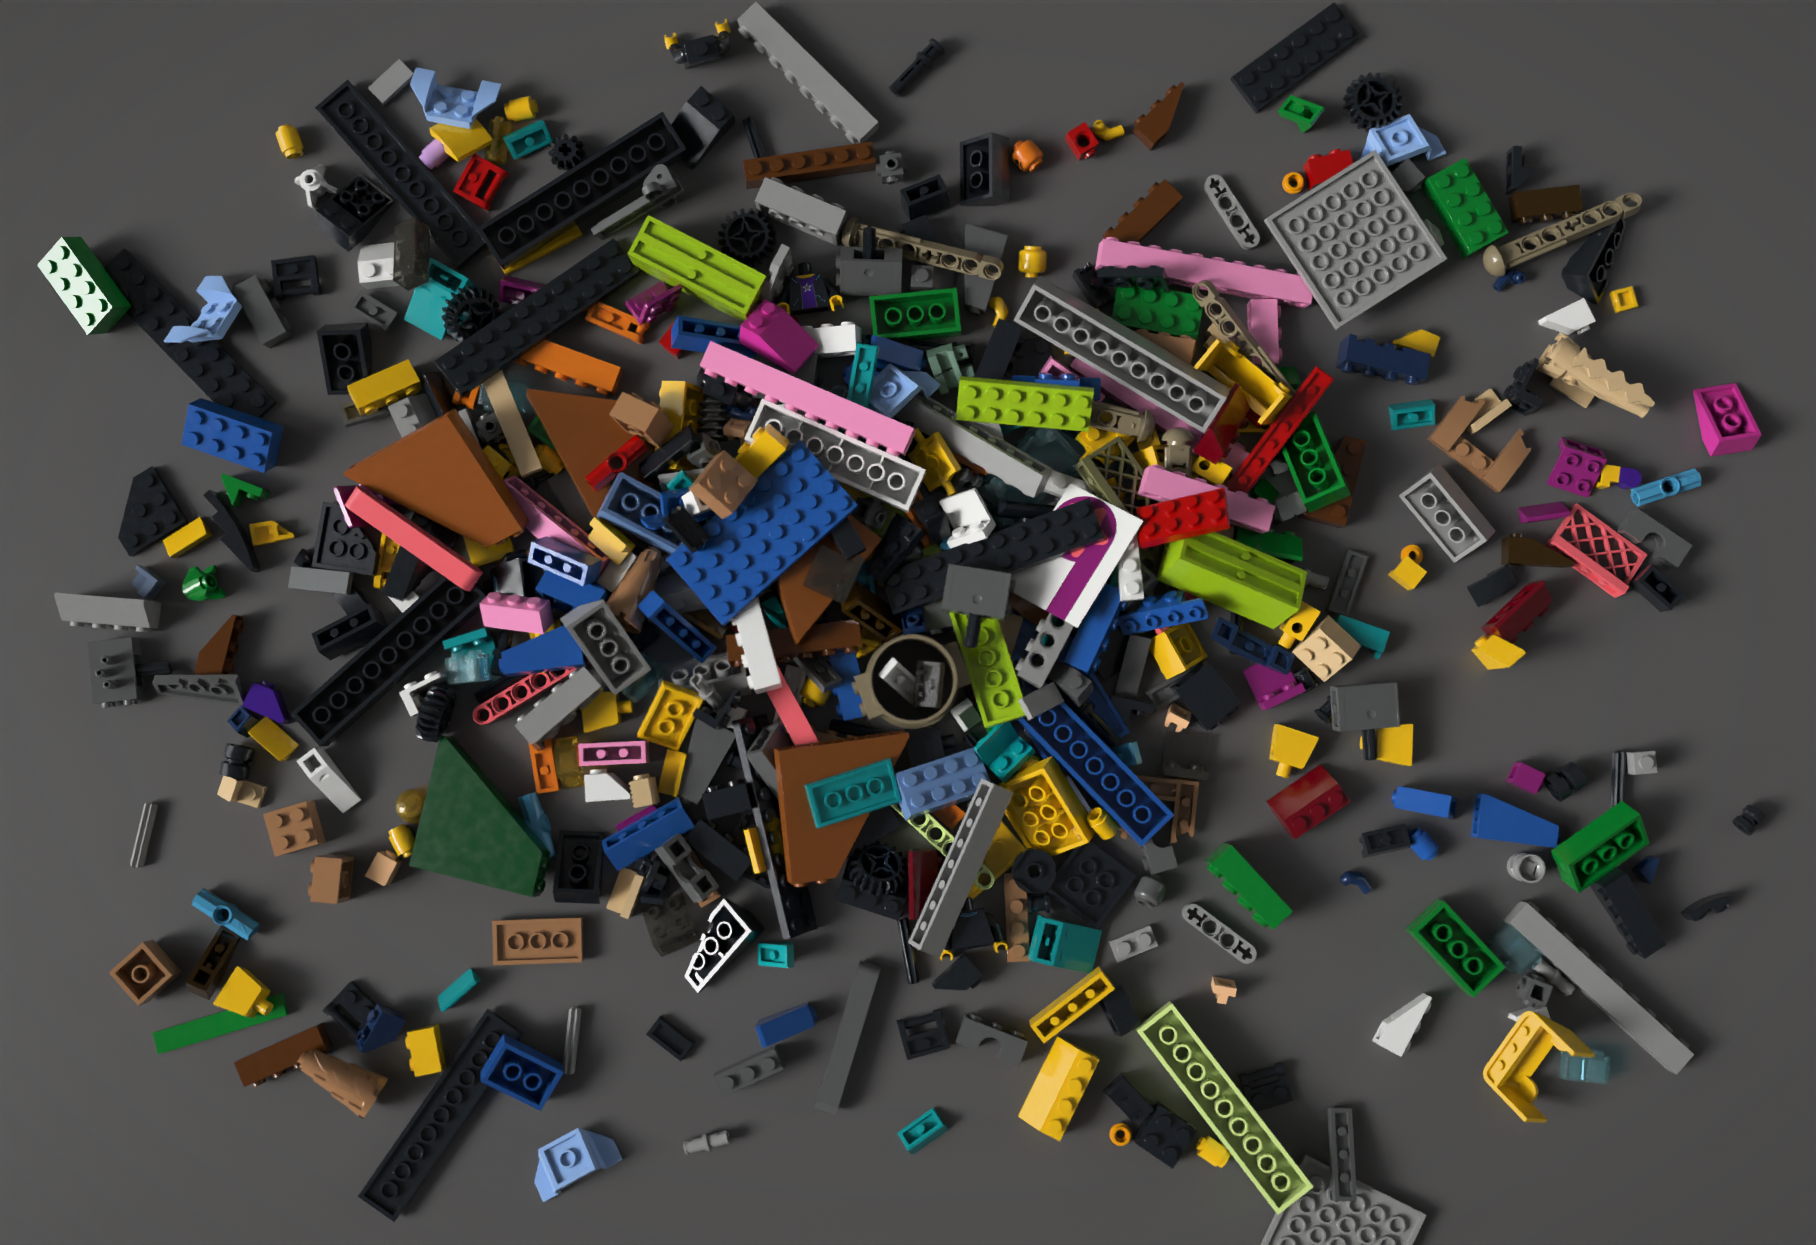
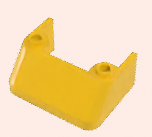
[1194,339,1291,424]
[1483,1011,1595,1123]

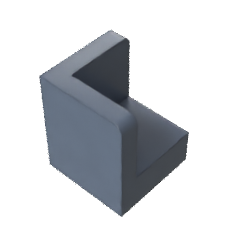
[131,565,166,600]

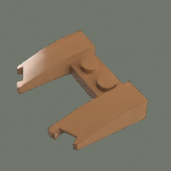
[1427,396,1532,493]
[1117,774,1199,844]

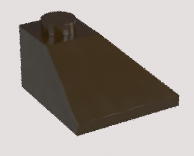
[683,608,733,641]

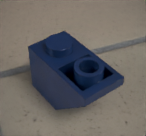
[900,607,926,635]
[356,1003,406,1053]

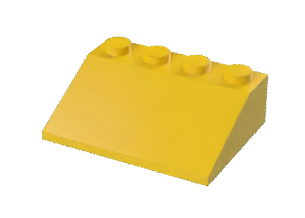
[997,756,1095,857]

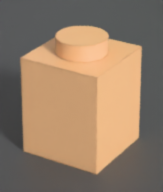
[365,850,403,886]

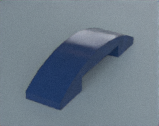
[1210,617,1296,675]

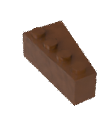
[1298,435,1367,528]

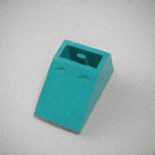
[404,258,474,341]
[1027,914,1102,973]

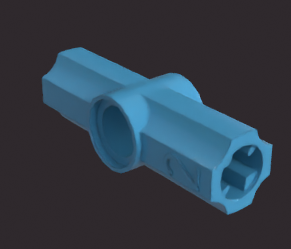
[1630,468,1702,507]
[518,792,557,857]
[192,888,260,941]

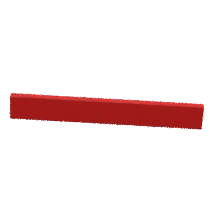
[1225,366,1334,493]

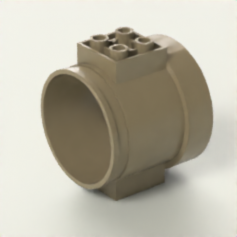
[852,634,971,729]

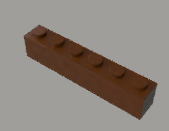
[743,142,876,189]
[726,620,863,668]

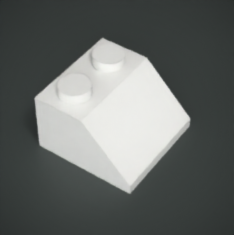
[357,241,410,289]
[584,769,632,802]

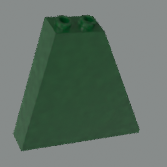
[409,735,551,897]

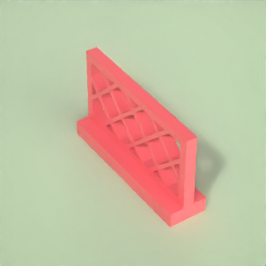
[1545,503,1648,598]

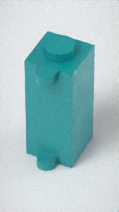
[1332,615,1390,659]

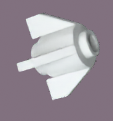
[294,164,339,209]

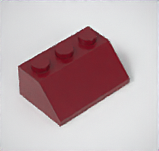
[1193,383,1250,465]
[1481,580,1553,644]
[1266,764,1351,839]
[908,849,943,920]

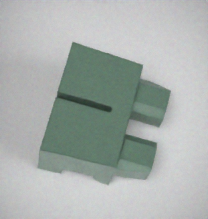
[927,343,975,395]

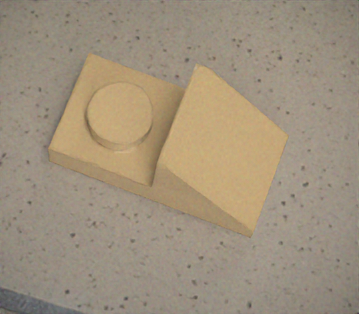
[217,776,267,808]

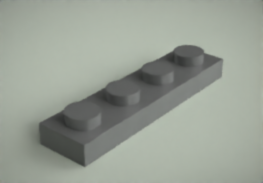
[1327,1108,1357,1201]

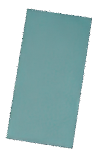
[804,758,902,829]

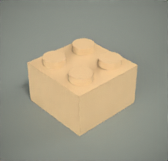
[1292,615,1361,682]

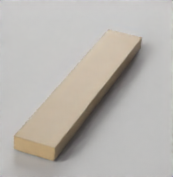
[483,370,543,478]

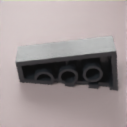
[1590,868,1667,959]

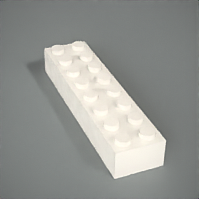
[744,399,926,513]

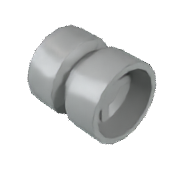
[1507,852,1546,883]

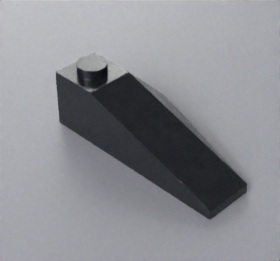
[1561,211,1626,305]
[382,512,460,602]
[684,898,765,993]

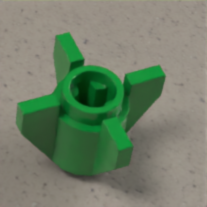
[182,565,227,601]

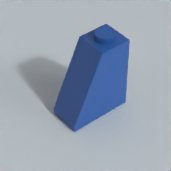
[870,335,927,372]
[1392,786,1458,820]
[755,1002,818,1048]

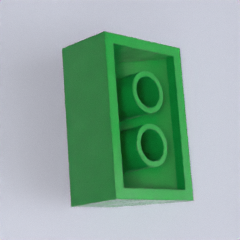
[1233,526,1303,565]

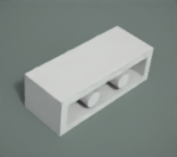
[801,322,862,359]

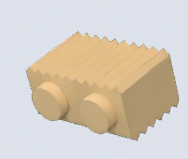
[629,773,660,808]

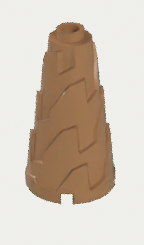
[606,547,663,634]
[297,1049,388,1119]

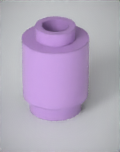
[419,139,450,170]

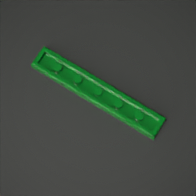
[152,993,289,1054]

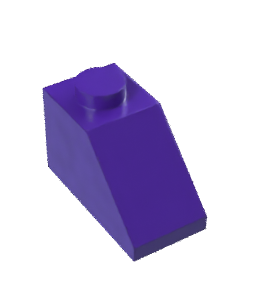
[242,680,291,724]

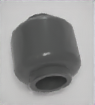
[1134,874,1167,909]

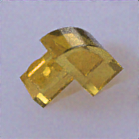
[554,736,585,789]

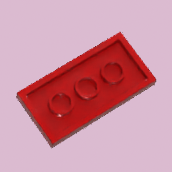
[1136,488,1230,548]

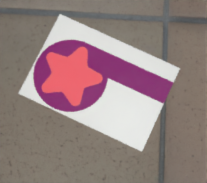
[1012,483,1143,628]

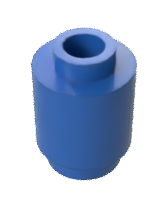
[1409,827,1439,861]

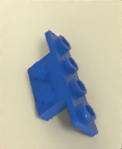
[1012,373,1101,400]
[641,487,716,530]
[1118,591,1209,635]

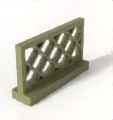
[1074,436,1160,515]

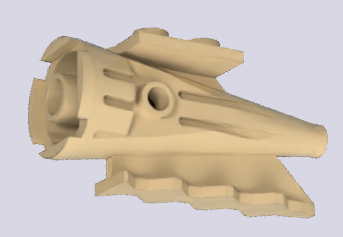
[1536,332,1655,418]

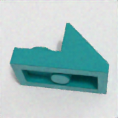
[758,942,794,968]

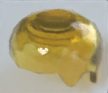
[396,788,426,824]

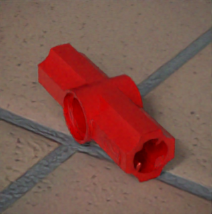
[584,435,648,492]

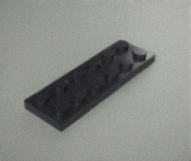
[1230,2,1360,113]

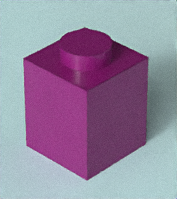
[1505,762,1546,794]

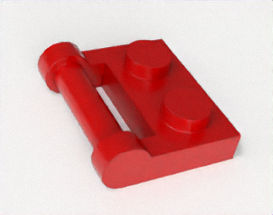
[453,153,509,212]

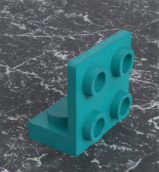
[442,628,497,683]
[974,722,1035,783]

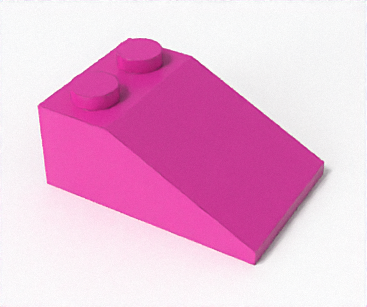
[739,299,819,374]
[1693,383,1762,457]

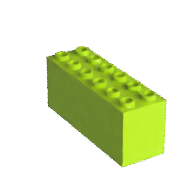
[627,215,767,322]
[1156,532,1307,629]

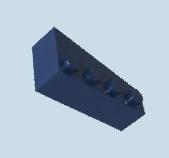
[1336,334,1431,386]

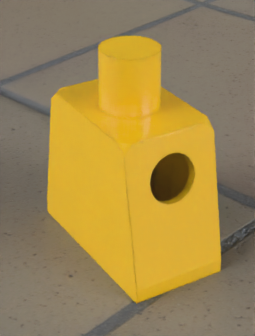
[483,445,521,480]
[1191,454,1232,486]
[1278,601,1321,649]
[582,692,633,733]
[1269,724,1319,779]
[1360,724,1413,766]
[213,966,273,1018]

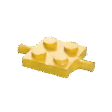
[1075,412,1137,467]
[908,428,961,496]

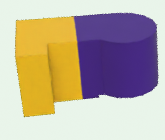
[1594,464,1642,490]

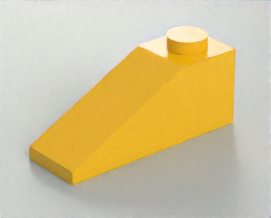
[1471,635,1526,670]

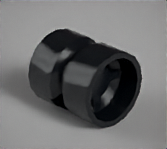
[219,743,255,780]
[1543,762,1588,802]

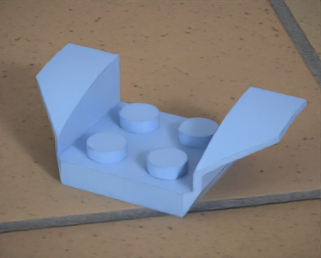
[410,67,502,129]
[1360,114,1446,167]
[164,276,242,343]
[869,364,941,418]
[534,1128,623,1202]

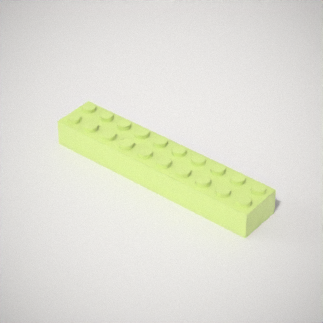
[1136,1001,1313,1215]

